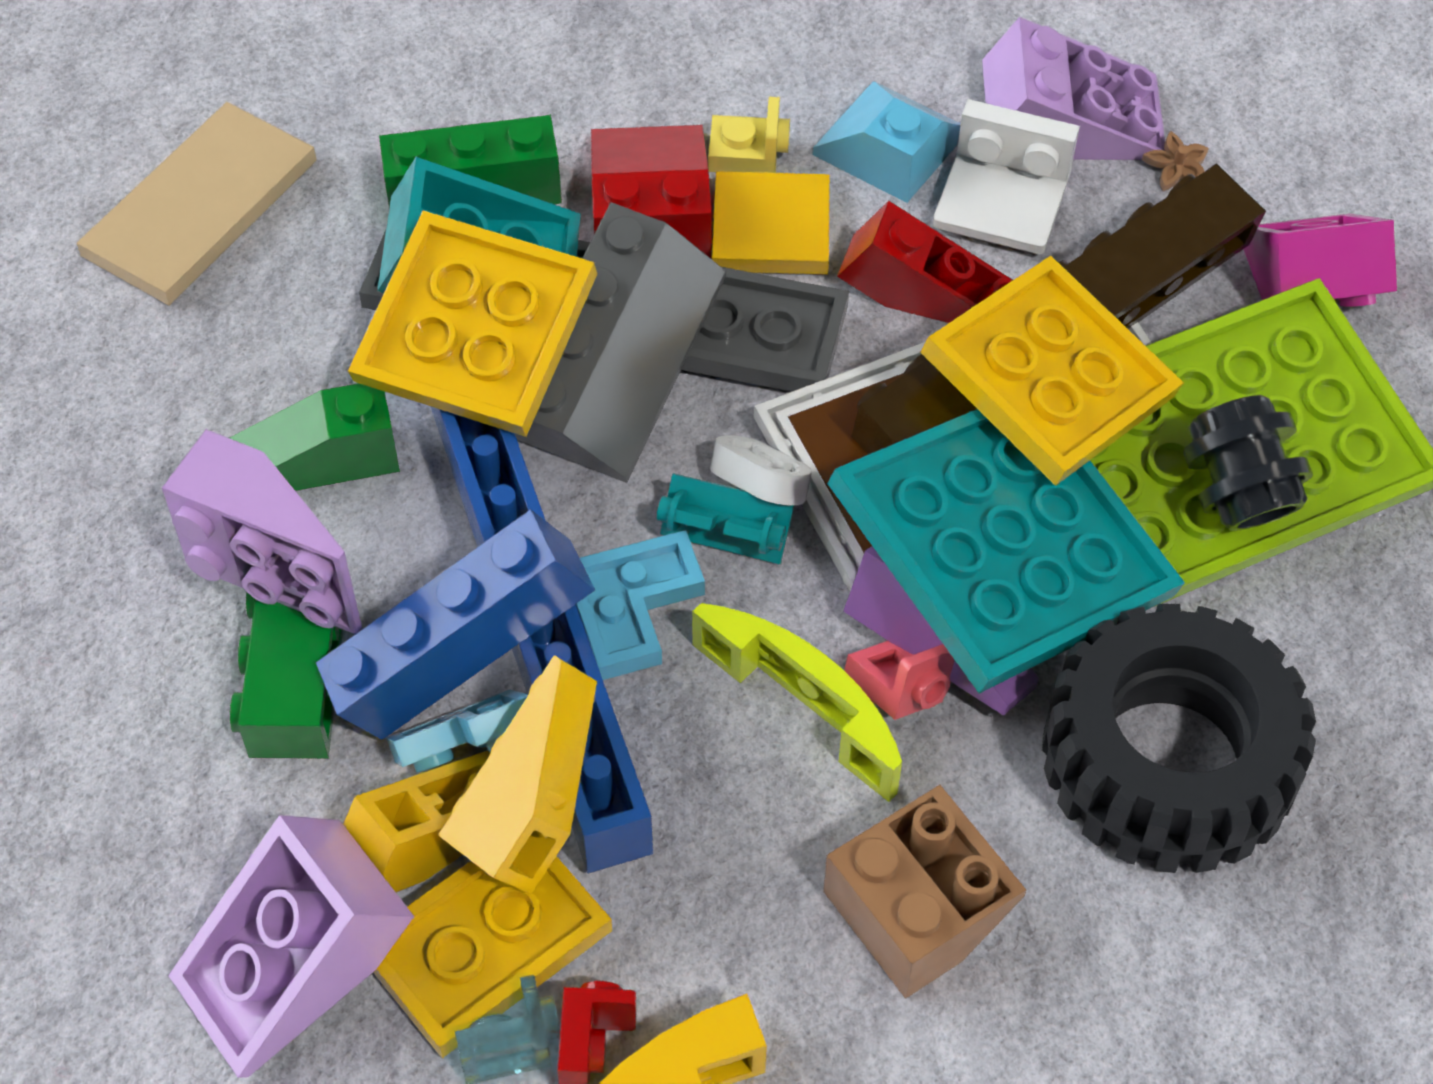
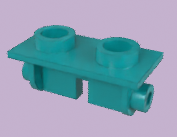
[656,473,794,564]

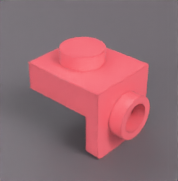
[844,641,955,720]

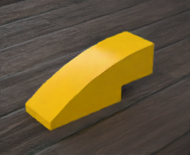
[599,993,767,1084]

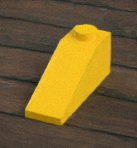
[343,750,490,892]

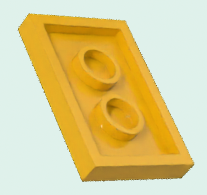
[373,856,613,1058]

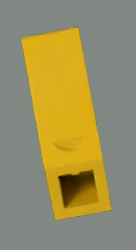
[438,655,597,894]

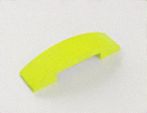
[692,603,902,802]

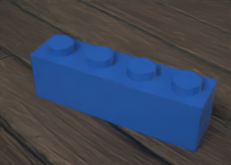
[316,509,595,740]

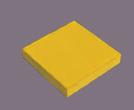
[712,171,830,275]

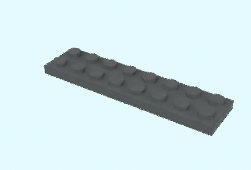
[359,227,849,391]

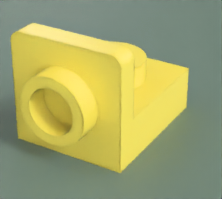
[708,96,790,173]

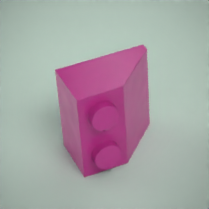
[1243,213,1397,307]

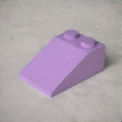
[168,815,414,1078]

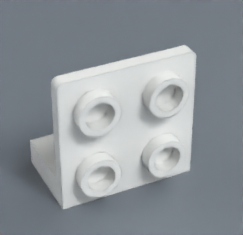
[933,99,1080,254]

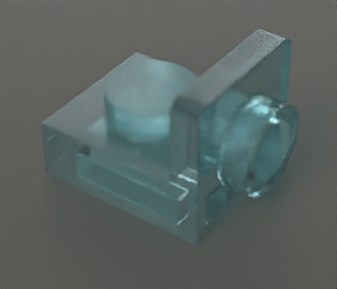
[455,974,560,1084]

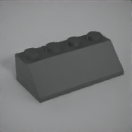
[515,202,726,483]

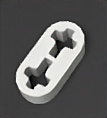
[710,435,812,505]

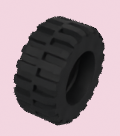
[1042,604,1316,873]

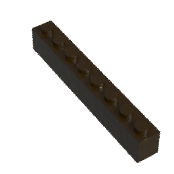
[851,163,1266,455]

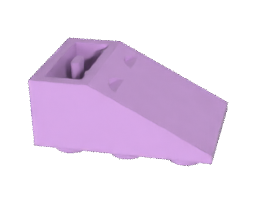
[982,17,1165,160]
[162,429,362,634]

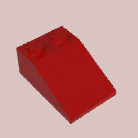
[591,125,712,259]

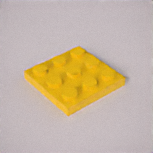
[348,210,598,437]
[920,255,1184,486]

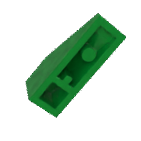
[229,383,400,491]

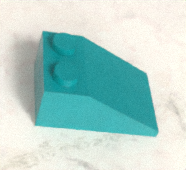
[377,157,581,293]

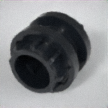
[1183,395,1313,531]

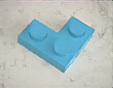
[576,530,705,680]
[386,689,528,773]

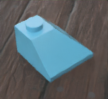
[813,81,961,203]

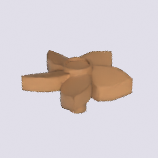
[1141,131,1209,191]

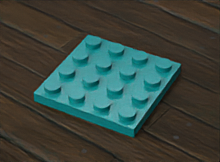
[827,409,1185,694]

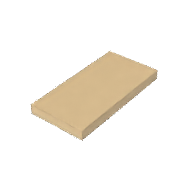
[76,102,317,306]

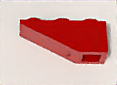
[837,201,1013,323]

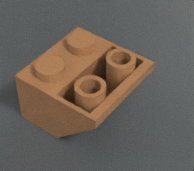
[823,785,1026,999]

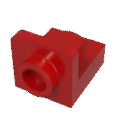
[558,981,637,1084]

